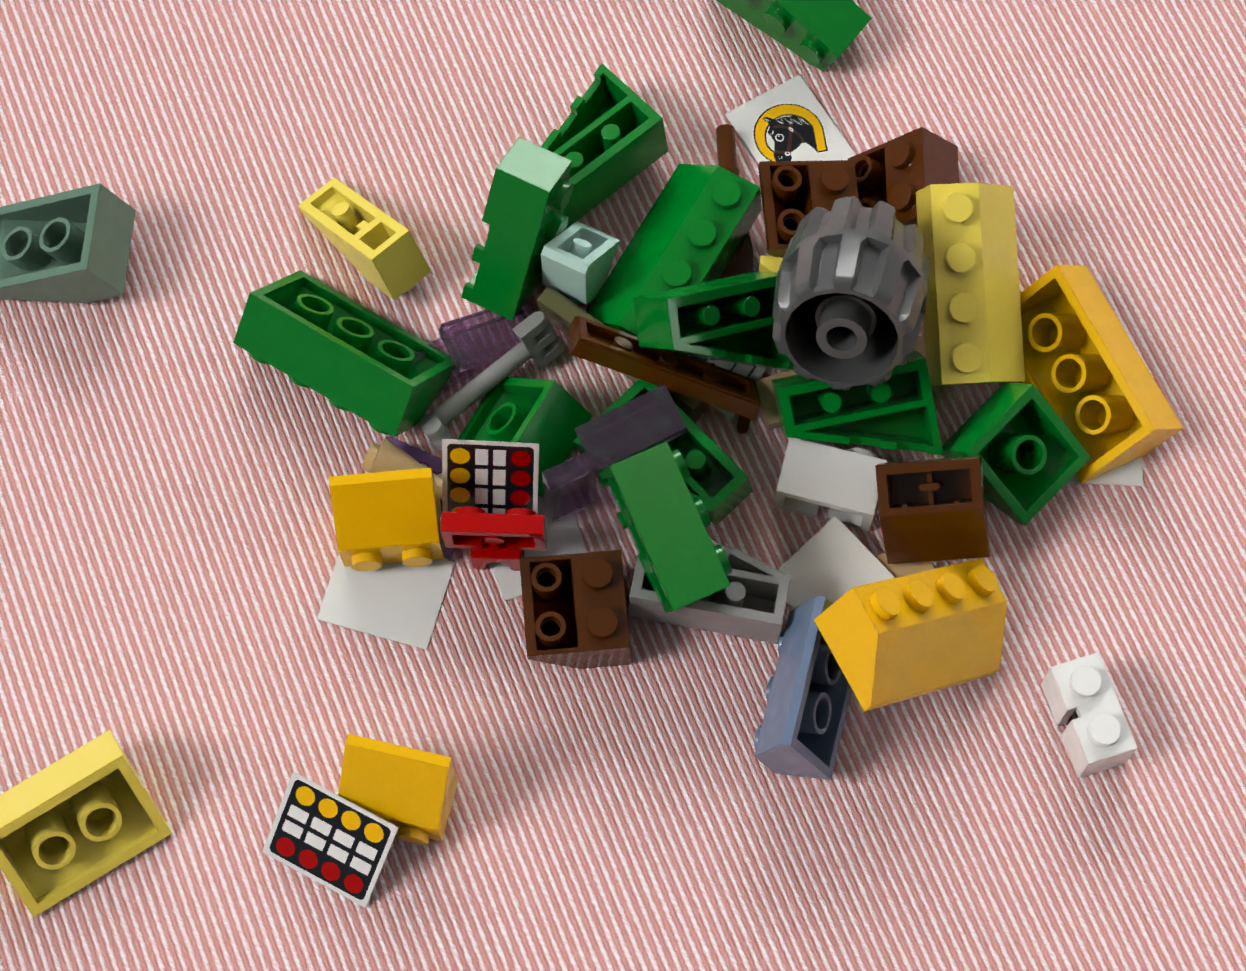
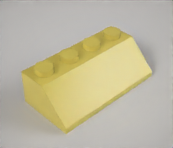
[916,182,1025,387]

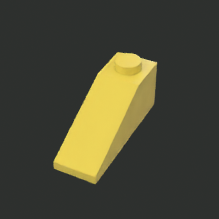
[298,177,431,301]

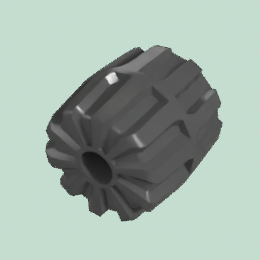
[772,196,929,391]

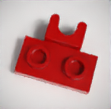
[440,506,548,571]

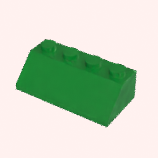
[586,164,762,337]
[233,270,459,437]

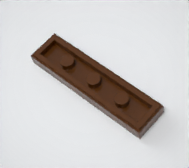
[568,316,760,420]

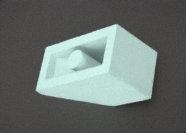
[541,221,620,304]

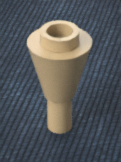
[361,437,442,499]

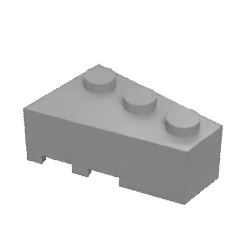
[629,538,791,644]

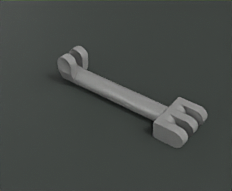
[417,311,565,452]

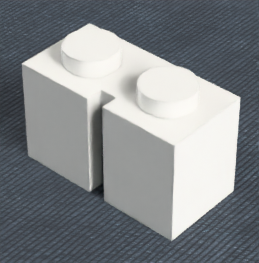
[773,438,887,532]
[1041,652,1138,778]

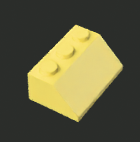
[0,730,172,917]

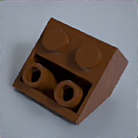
[848,127,959,227]
[758,160,859,258]
[875,455,990,564]
[519,550,630,669]

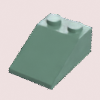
[0,183,136,303]

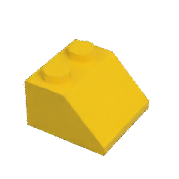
[329,468,444,571]
[338,734,458,845]

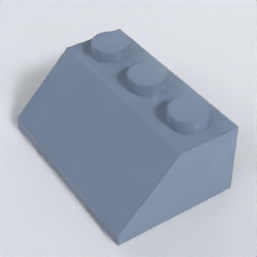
[754,596,852,780]

